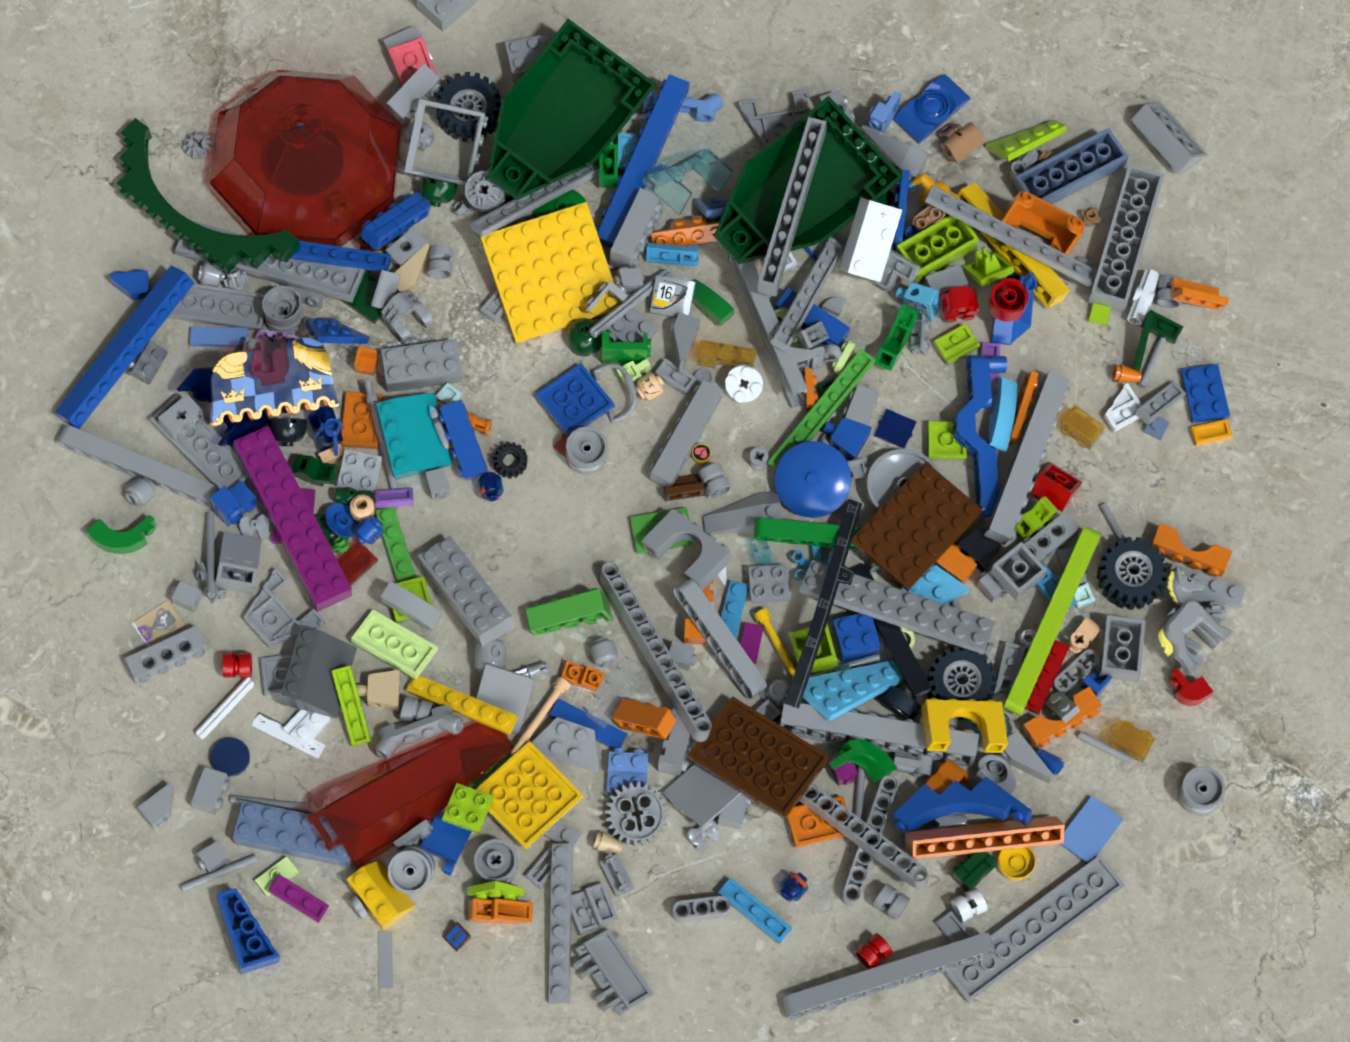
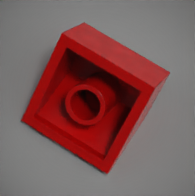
[1030,462,1083,512]

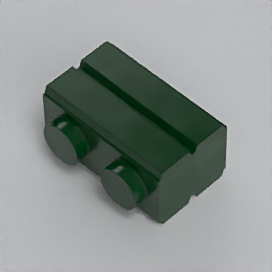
[952,852,998,892]

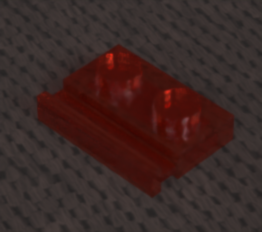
[337,540,378,586]

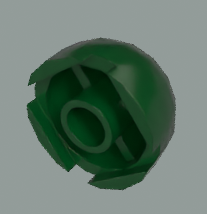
[420,176,458,207]
[566,318,602,357]

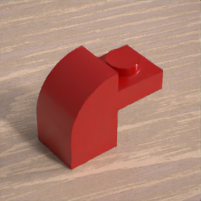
[1169,668,1214,706]

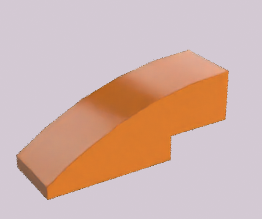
[468,898,533,924]

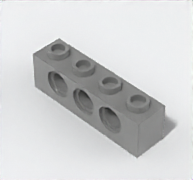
[125,625,208,684]

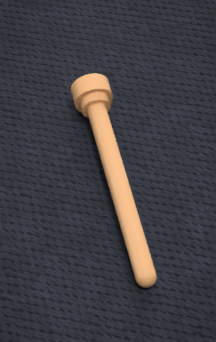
[511,677,571,756]

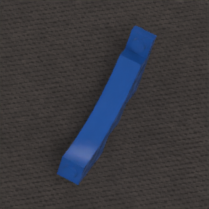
[893,777,1032,833]

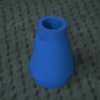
[1036,748,1065,775]

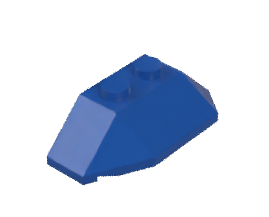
[991,275,1033,345]

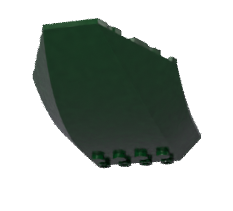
[487,18,657,200]
[714,96,903,264]

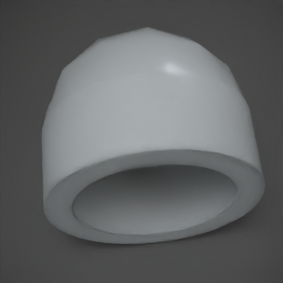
[452,199,469,216]

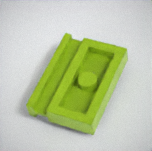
[933,323,980,365]

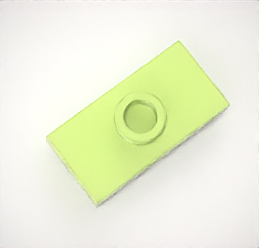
[255,856,299,897]

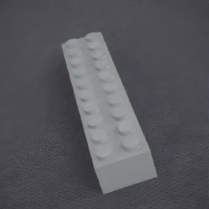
[780,700,979,767]

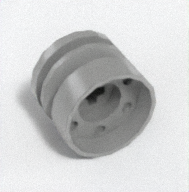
[465,171,508,214]
[262,286,304,335]

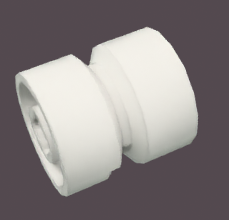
[950,888,988,923]

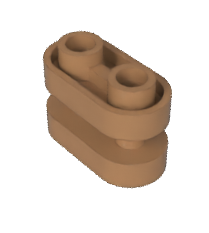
[913,203,946,231]

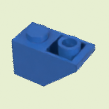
[110,269,151,300]

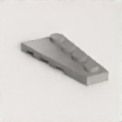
[1160,563,1246,607]

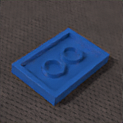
[1180,364,1230,423]

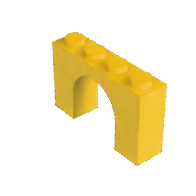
[921,698,1008,753]

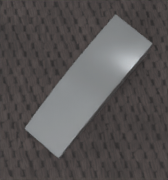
[380,581,442,631]

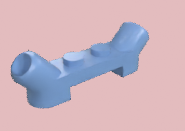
[642,89,723,122]

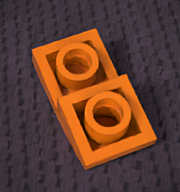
[560,660,604,692]

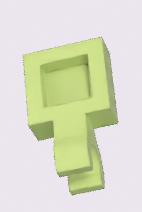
[616,359,651,387]

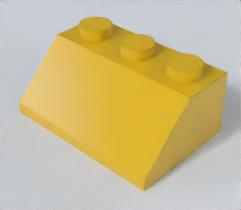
[346,860,416,931]

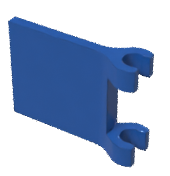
[420,812,472,876]

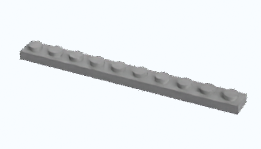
[925,185,1097,287]

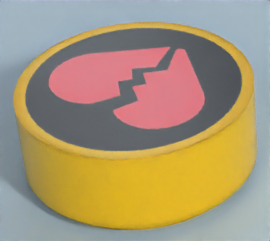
[692,444,711,464]

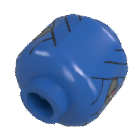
[355,516,384,544]

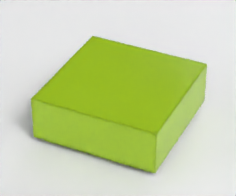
[1088,303,1111,326]

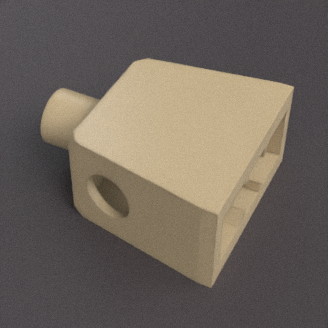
[357,670,401,711]

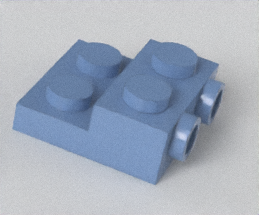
[867,91,901,133]
[607,748,648,794]

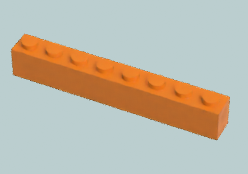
[905,816,1064,859]

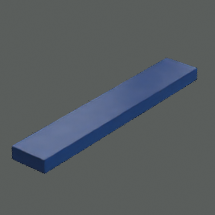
[291,241,391,272]

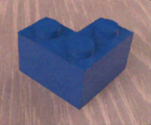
[209,480,258,527]

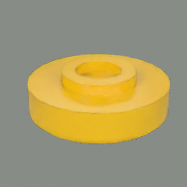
[997,847,1036,881]

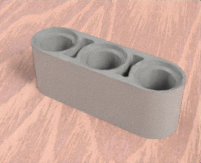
[672,896,730,923]

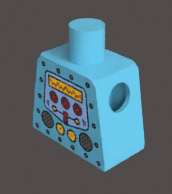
[896,283,940,322]

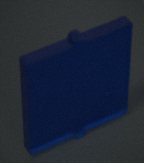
[874,409,917,449]

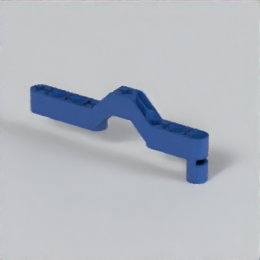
[952,355,1007,517]

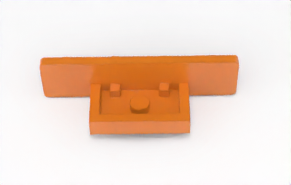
[651,215,720,246]

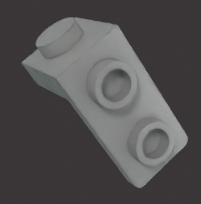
[585,281,628,313]

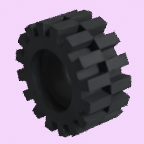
[493,442,528,479]

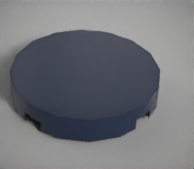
[210,738,250,777]

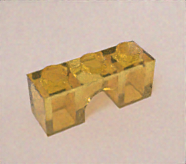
[697,340,757,368]

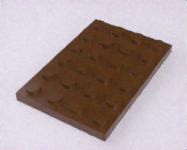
[851,462,984,592]
[687,696,830,820]

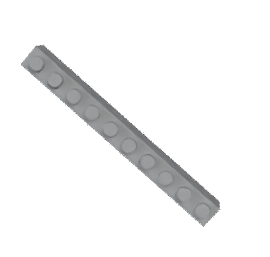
[758,117,827,296]
[984,370,1070,545]

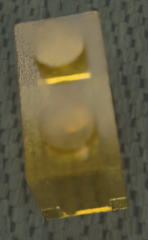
[1059,405,1105,450]
[1108,720,1155,763]

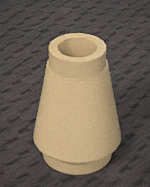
[592,832,623,854]

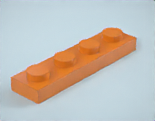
[1009,370,1039,445]

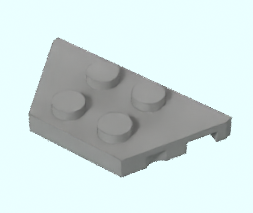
[531,717,600,773]

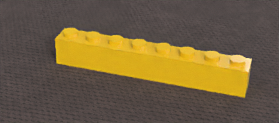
[957,182,1070,309]

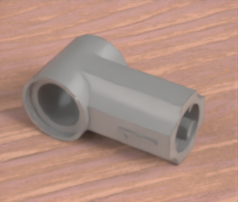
[1008,149,1040,183]
[894,753,933,779]

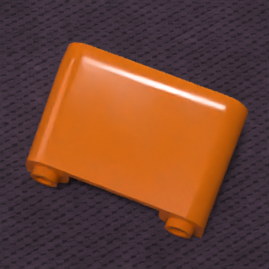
[1001,191,1085,255]

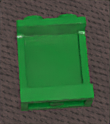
[602,331,651,364]

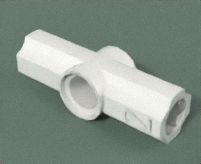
[1127,269,1160,325]

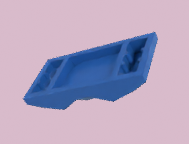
[893,74,971,144]

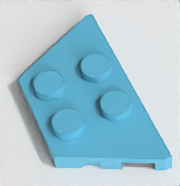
[902,565,970,604]

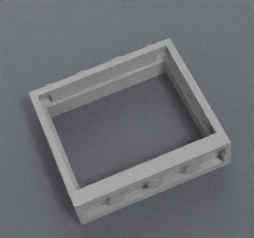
[404,98,488,185]

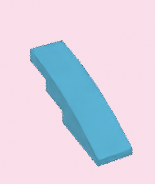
[989,376,1017,452]

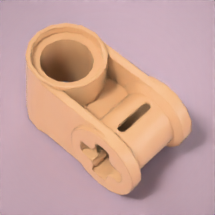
[1068,617,1103,654]

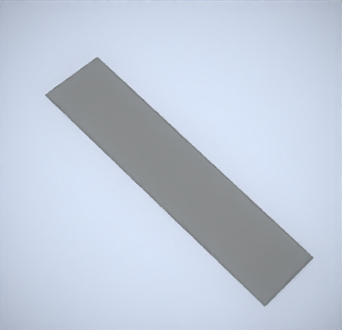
[378,931,393,989]

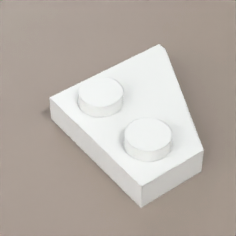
[1104,383,1142,432]

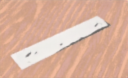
[251,712,326,758]

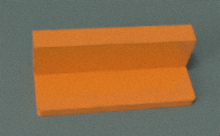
[1171,278,1228,310]

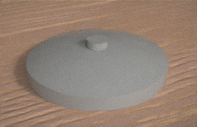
[866,449,940,512]

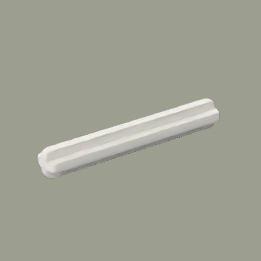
[195,678,254,740]

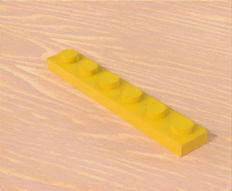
[406,675,518,735]

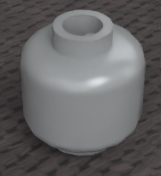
[197,261,226,287]
[125,478,154,506]
[590,637,618,668]

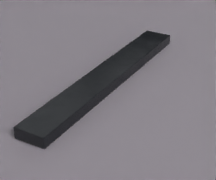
[852,563,932,698]

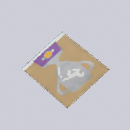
[131,600,185,647]

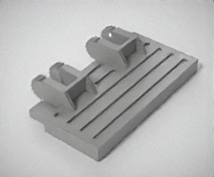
[573,929,653,1016]

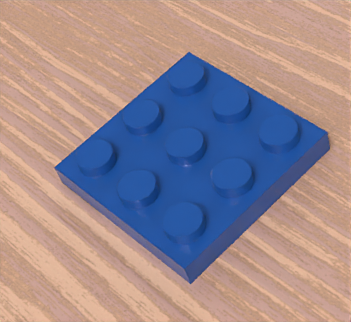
[535,363,615,437]

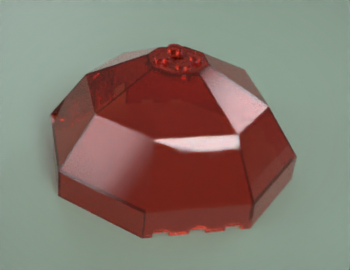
[209,70,402,247]

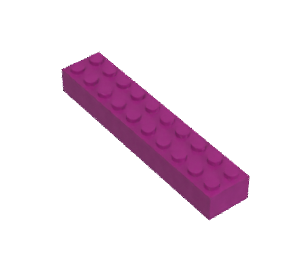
[233,426,352,612]

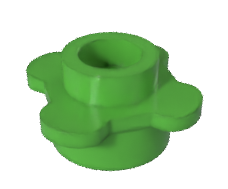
[331,536,350,554]

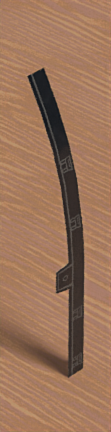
[784,498,862,709]

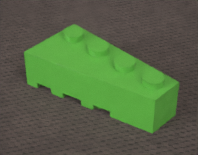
[526,588,613,636]

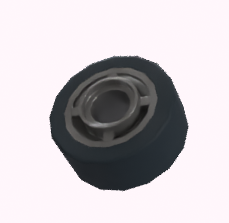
[884,686,922,720]

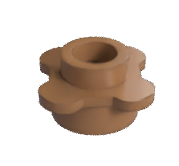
[1081,207,1101,226]

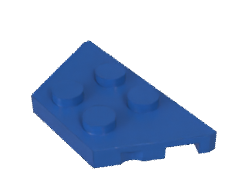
[305,317,370,344]

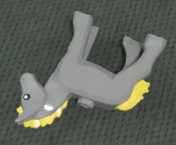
[1158,566,1233,677]

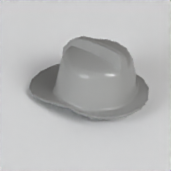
[978,753,1016,794]

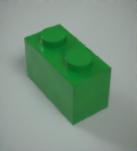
[599,144,618,188]

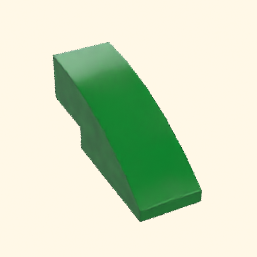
[692,279,734,327]

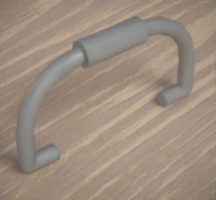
[593,363,637,423]

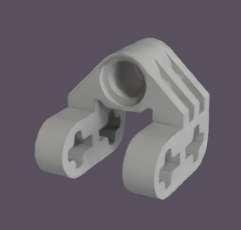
[381,291,434,344]

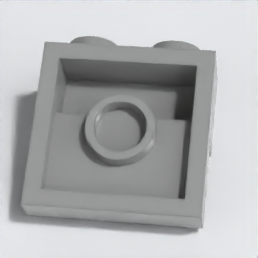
[606,308,659,342]

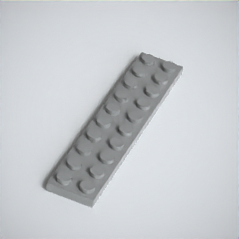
[175,221,365,303]
[799,560,996,655]
[945,855,1125,1003]

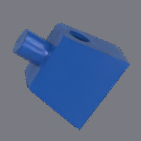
[823,418,872,461]

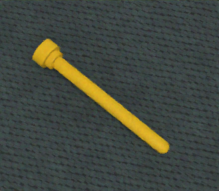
[754,608,796,679]

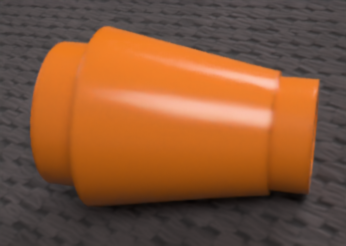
[1112,364,1142,383]

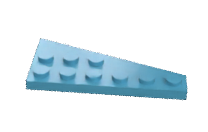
[791,660,904,721]

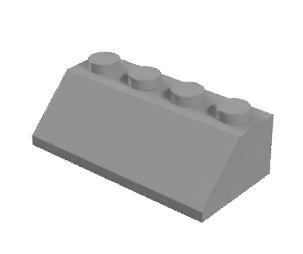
[1131,102,1207,173]

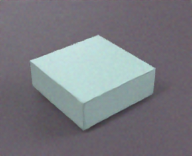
[435,382,462,405]
[1074,583,1095,609]

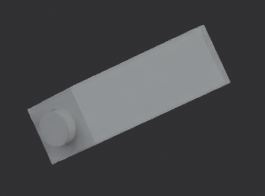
[670,313,700,373]
[797,321,829,349]
[998,730,1054,784]

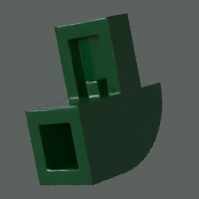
[292,455,340,487]

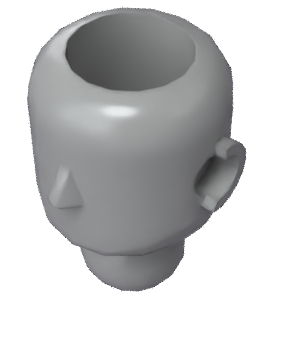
[474,639,507,680]

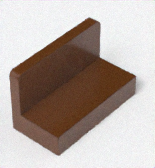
[663,474,704,501]

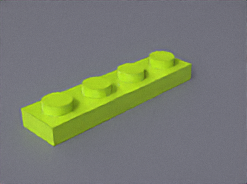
[332,665,372,747]

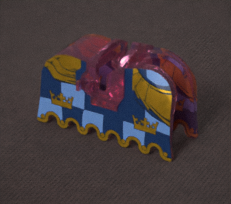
[209,332,339,426]

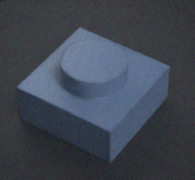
[1143,417,1170,441]

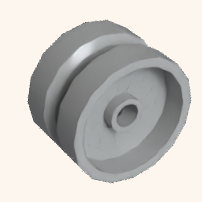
[565,426,608,475]
[1178,766,1226,815]
[474,839,518,884]
[388,846,435,893]

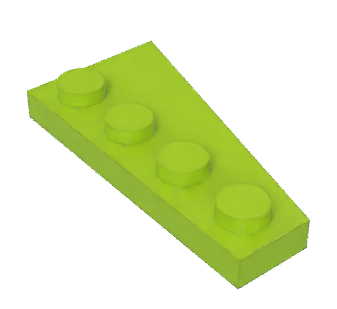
[986,120,1067,161]

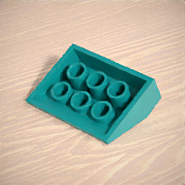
[376,392,452,480]

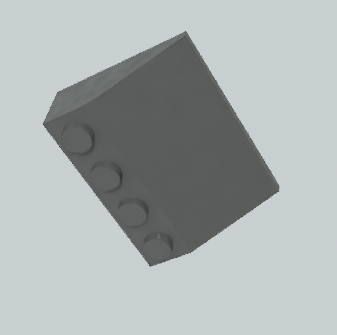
[280,626,357,718]

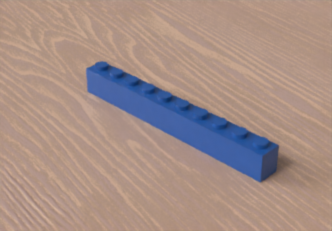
[596,74,690,248]
[55,265,195,429]

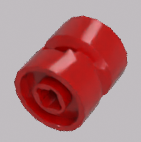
[222,653,252,678]
[855,933,893,969]

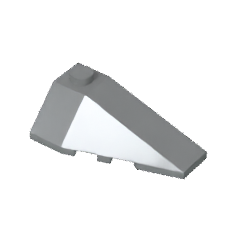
[861,125,928,182]
[703,492,783,535]

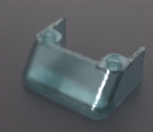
[642,149,733,215]

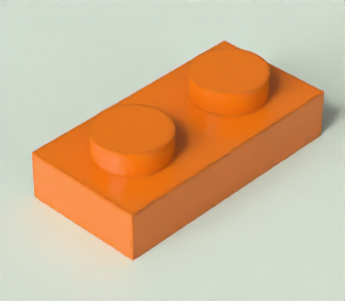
[804,369,818,411]

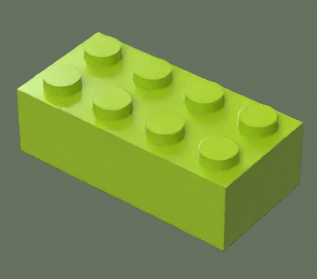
[896,215,979,283]

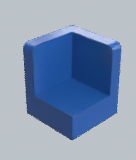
[1080,670,1112,697]

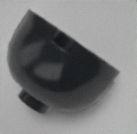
[268,419,307,446]

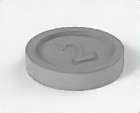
[694,369,713,386]

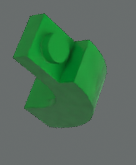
[874,303,920,371]
[85,515,157,554]
[829,739,898,784]

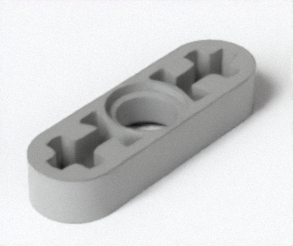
[1053,649,1099,694]

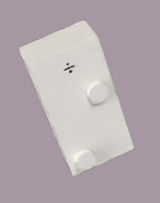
[839,198,902,282]

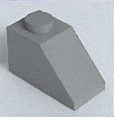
[138,783,174,830]

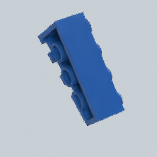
[216,888,280,975]

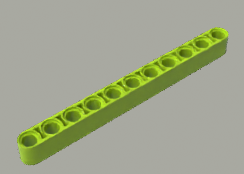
[1003,525,1102,716]

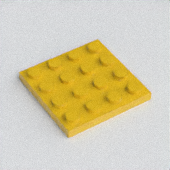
[475,741,584,850]

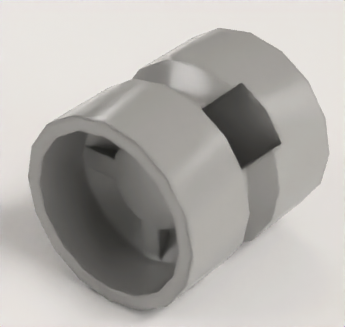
[428,245,454,279]
[1157,274,1183,308]
[698,463,731,498]
[400,696,434,723]
[873,883,910,920]

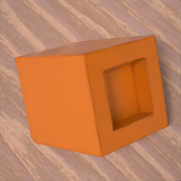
[354,346,378,376]

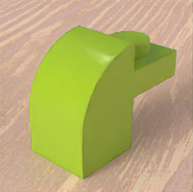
[1015,496,1058,539]

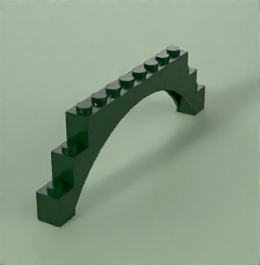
[116,118,301,274]

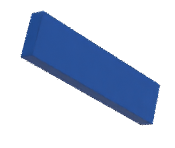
[549,699,628,749]

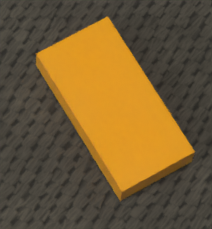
[1190,419,1233,446]

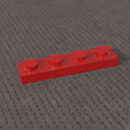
[1024,640,1070,716]

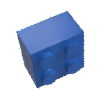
[832,613,881,662]

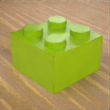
[790,625,838,674]

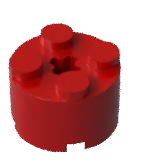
[988,278,1029,322]
[939,286,979,323]

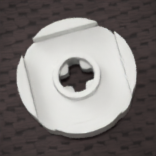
[725,364,763,403]

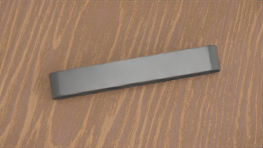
[673,578,767,699]
[842,775,898,906]

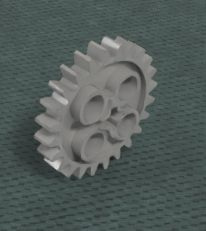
[605,782,669,846]

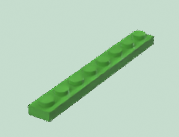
[767,349,876,470]

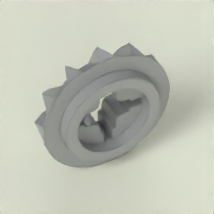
[183,131,213,159]

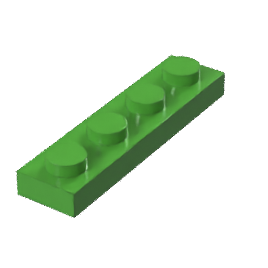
[375,507,416,582]

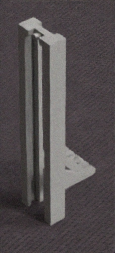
[728,254,825,408]

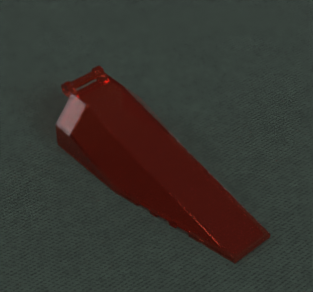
[307,722,514,869]

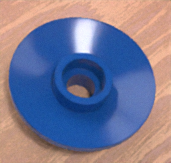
[325,503,359,538]

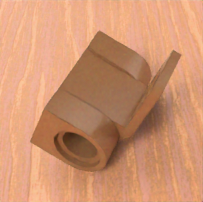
[936,122,985,162]

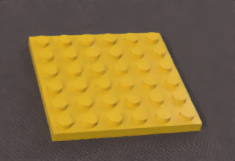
[480,202,621,344]

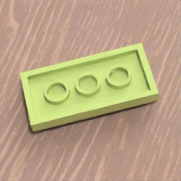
[351,610,438,679]

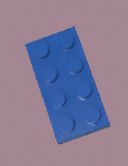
[891,170,910,251]

